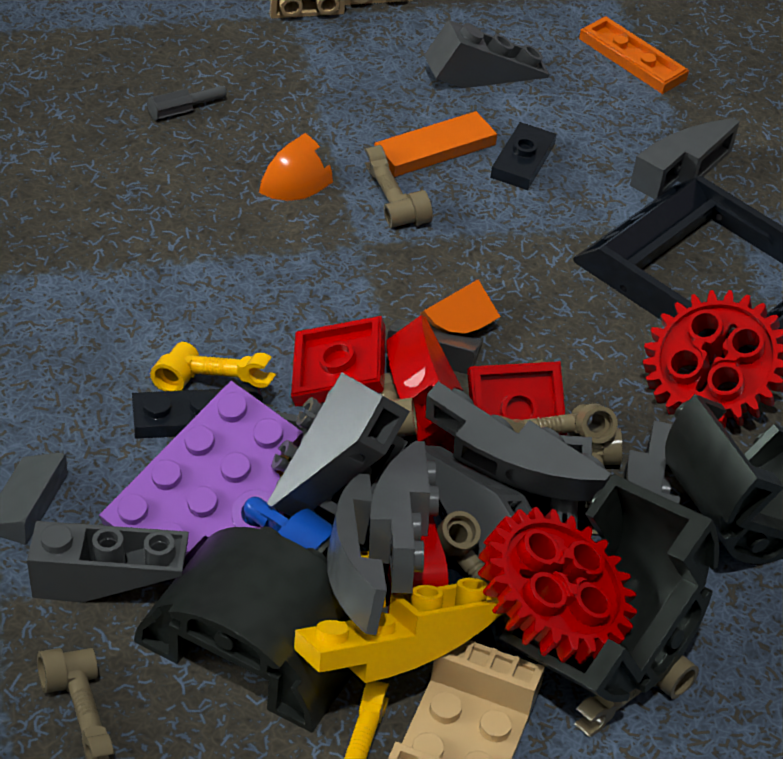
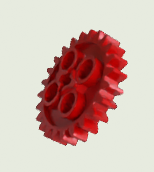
[643,290,783,428]
[478,507,637,664]

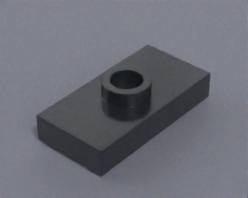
[490,122,557,190]

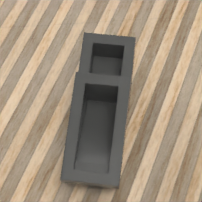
[630,118,740,199]

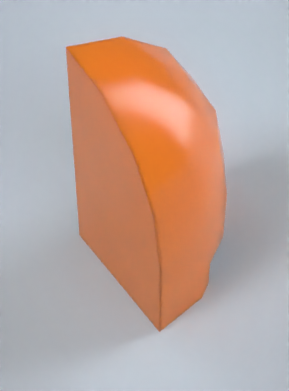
[259,133,333,201]
[420,279,501,334]

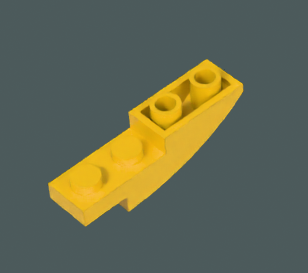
[294,578,502,683]

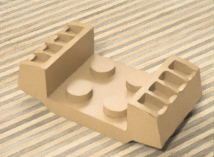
[388,640,545,759]

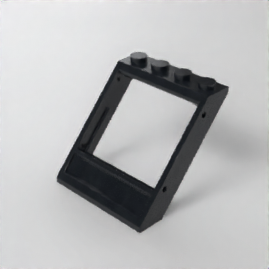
[573,176,783,358]

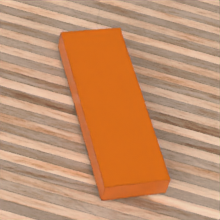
[579,16,689,94]
[374,111,497,177]

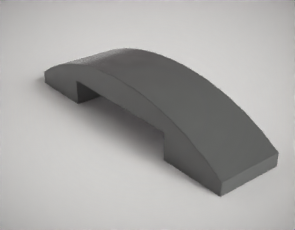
[327,473,387,635]

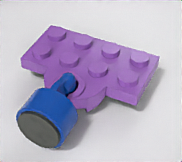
[99,381,333,567]

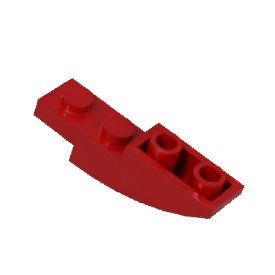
[386,315,463,453]

